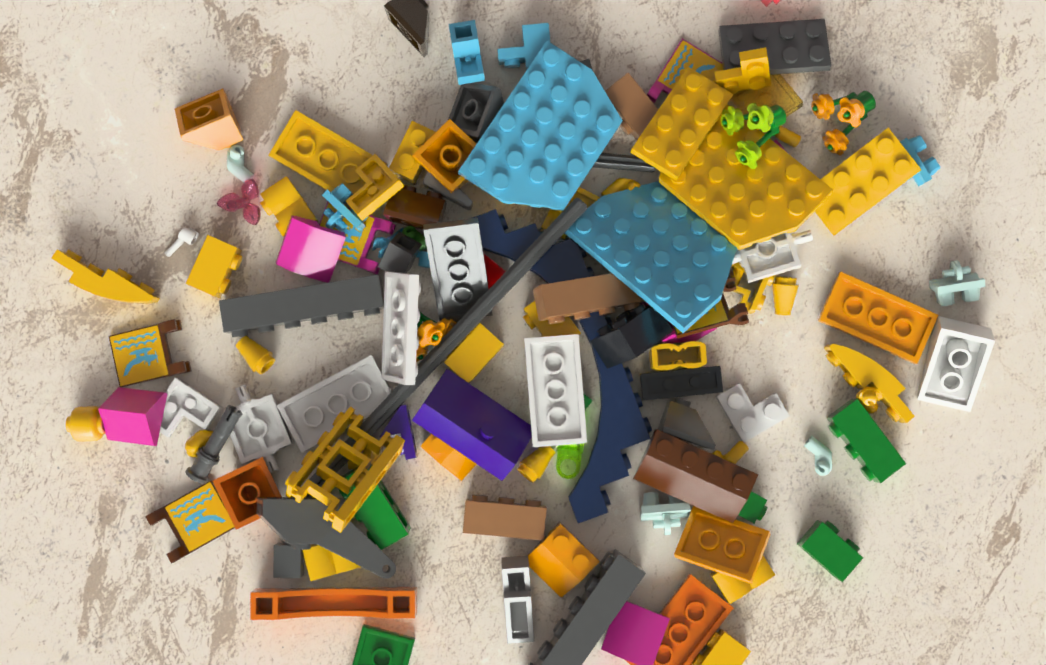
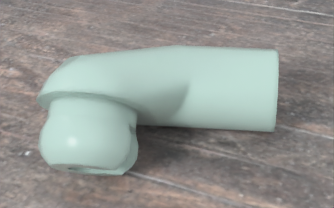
[227,144,254,185]
[804,436,833,476]

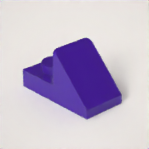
[379,405,418,460]

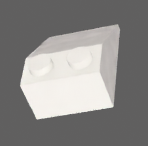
[917,316,995,412]

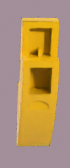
[51,249,160,304]
[824,344,915,423]

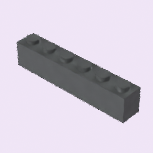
[219,274,384,337]

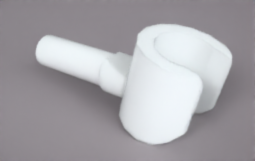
[164,228,199,257]

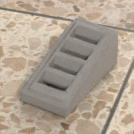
[423,172,473,210]

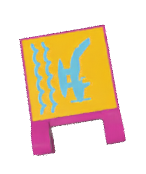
[647,38,723,103]
[319,201,396,275]

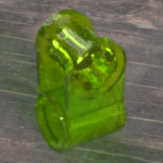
[555,443,584,479]

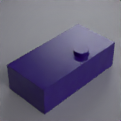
[412,369,532,481]

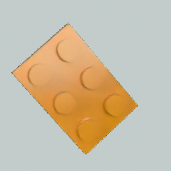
[674,506,771,584]

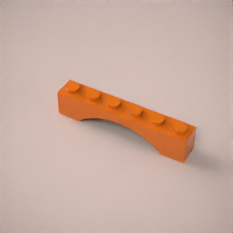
[250,587,417,620]

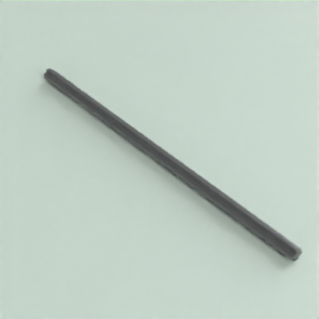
[305,198,587,497]

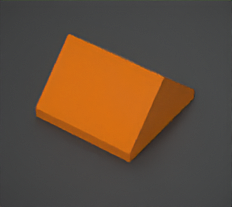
[213,457,282,530]

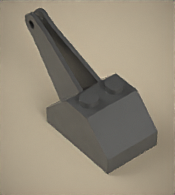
[256,497,396,579]

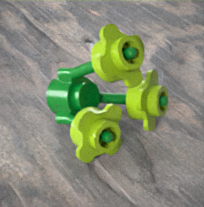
[721,103,786,169]

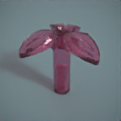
[217,179,261,225]

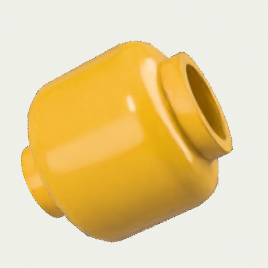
[66,406,106,441]

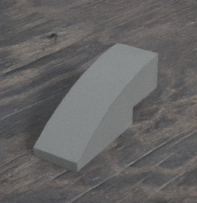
[501,556,534,644]

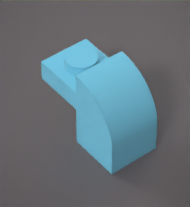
[449,20,485,85]
[498,23,550,70]

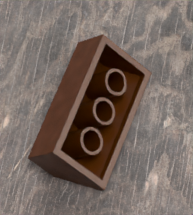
[633,429,759,523]

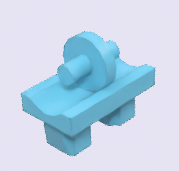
[900,135,940,187]
[322,183,368,232]

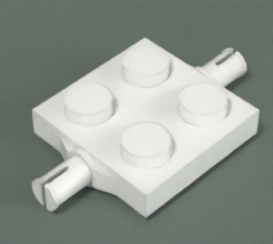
[732,229,813,283]
[222,385,293,473]

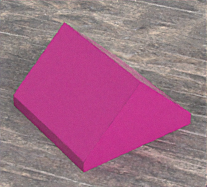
[98,387,167,446]

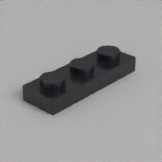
[640,366,723,401]

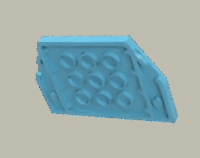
[458,41,623,211]
[565,181,737,333]

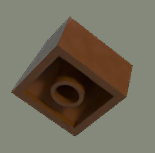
[383,184,447,230]

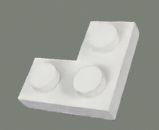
[160,378,222,437]
[715,383,789,442]

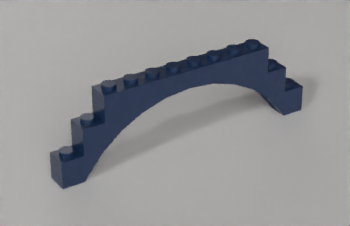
[472,209,653,524]

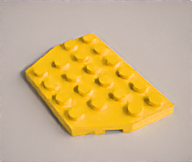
[659,105,833,250]

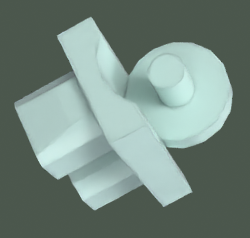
[929,260,986,306]
[640,492,691,535]

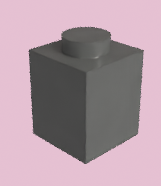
[378,231,422,273]
[273,539,305,578]

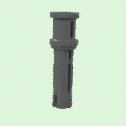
[185,405,243,484]

